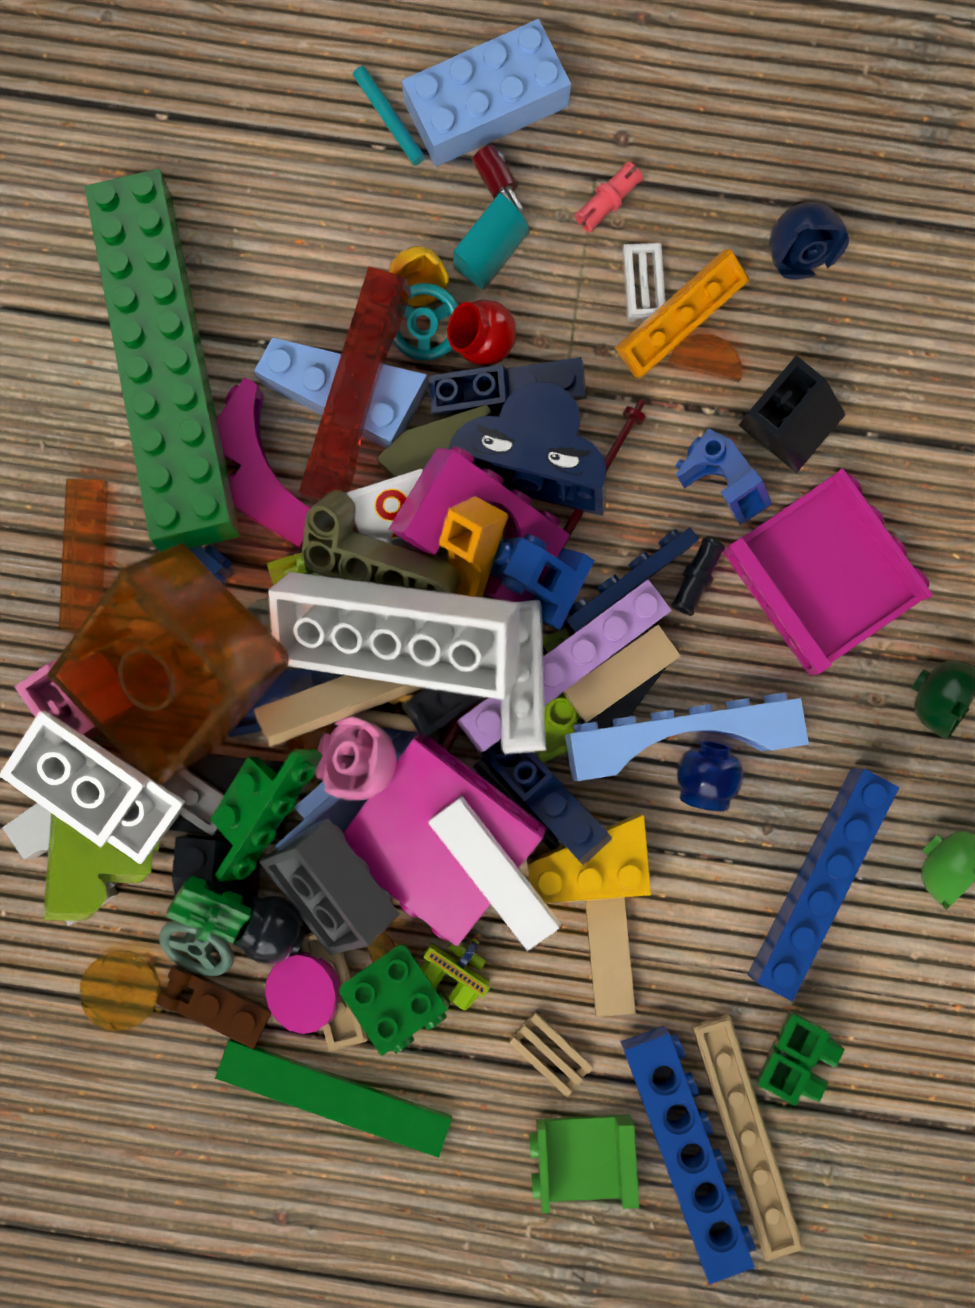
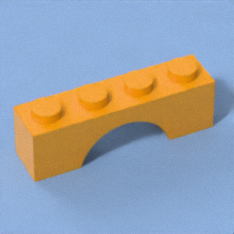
[439,496,508,598]

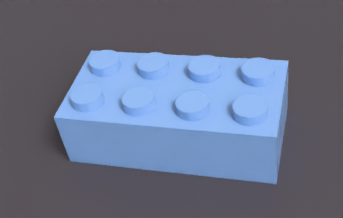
[402,19,571,167]

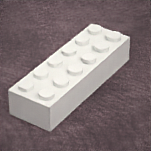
[269,572,520,700]

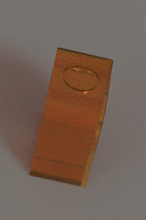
[47,543,289,785]

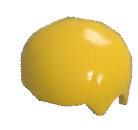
[388,246,449,307]

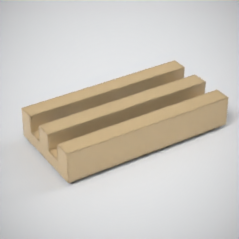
[509,1011,594,1098]

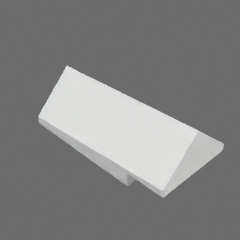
[0,710,186,864]

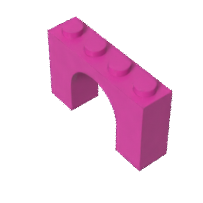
[388,446,570,602]

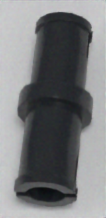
[671,537,725,616]

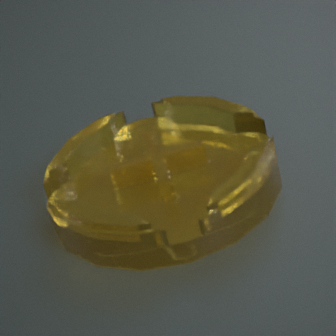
[79,950,160,1031]

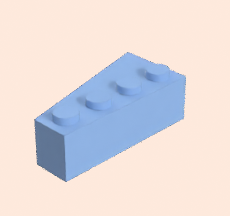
[254,338,429,449]

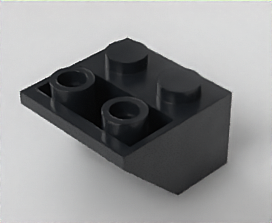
[738,355,846,473]

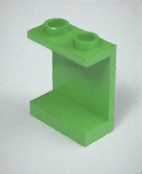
[529,1114,639,1213]

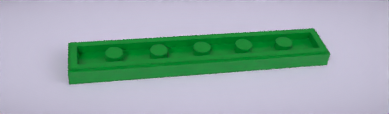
[215,1038,452,1158]

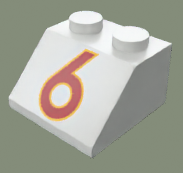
[346,469,422,551]

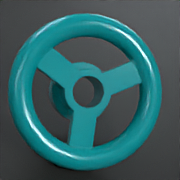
[387,283,458,361]

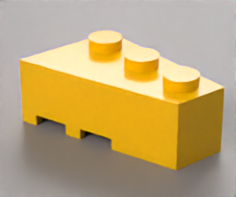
[527,813,651,903]

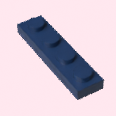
[564,527,699,635]

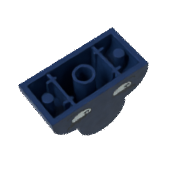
[448,382,606,516]

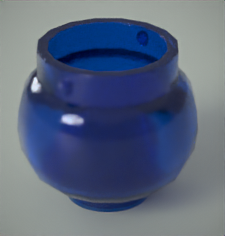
[676,741,744,812]

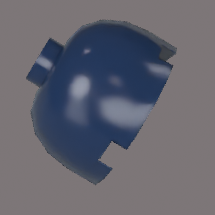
[769,202,849,280]

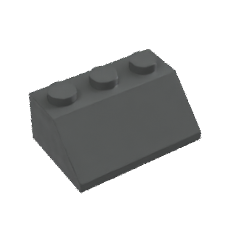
[259,818,400,955]

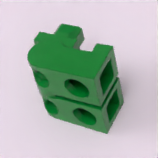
[757,1010,845,1106]

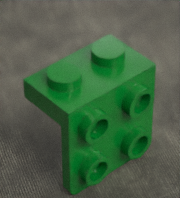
[339,944,450,1057]

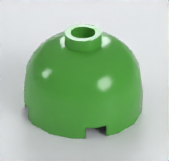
[921,831,975,910]

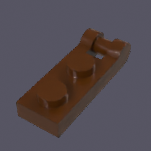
[155,964,272,1049]

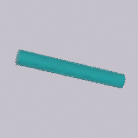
[353,66,425,166]

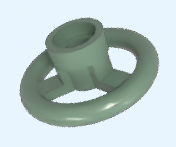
[159,920,233,976]

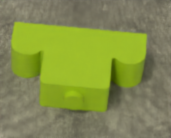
[43,812,160,921]

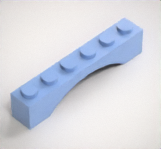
[565,692,809,781]

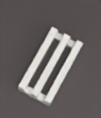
[622,243,666,322]

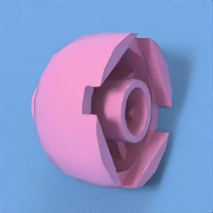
[316,717,396,800]

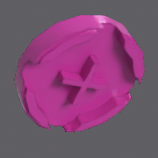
[265,952,341,1034]

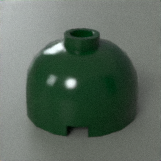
[912,660,975,740]

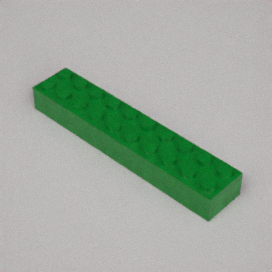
[84,169,240,555]

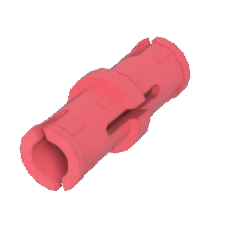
[574,161,643,232]

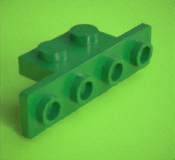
[210,750,323,882]

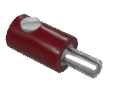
[472,145,523,213]

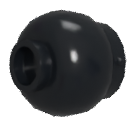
[233,895,305,964]

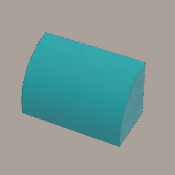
[453,193,529,291]

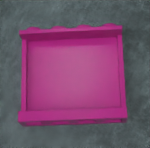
[722,468,933,676]
[344,734,547,946]

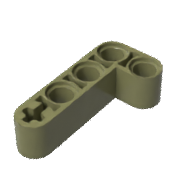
[302,490,460,594]

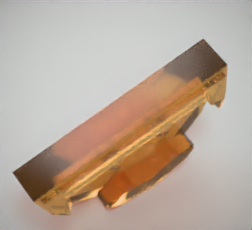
[666,333,742,383]

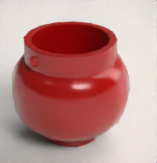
[447,299,516,366]

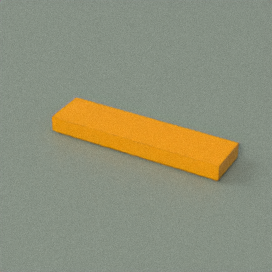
[615,249,750,379]

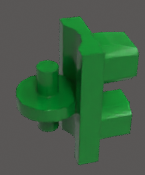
[166,876,252,944]

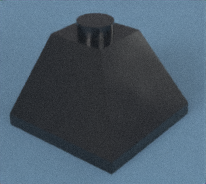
[172,835,262,904]

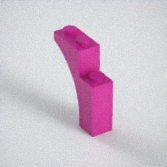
[216,377,311,551]

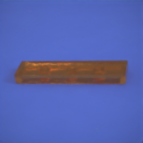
[59,479,108,632]

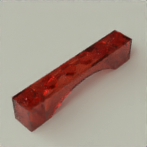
[298,266,411,502]

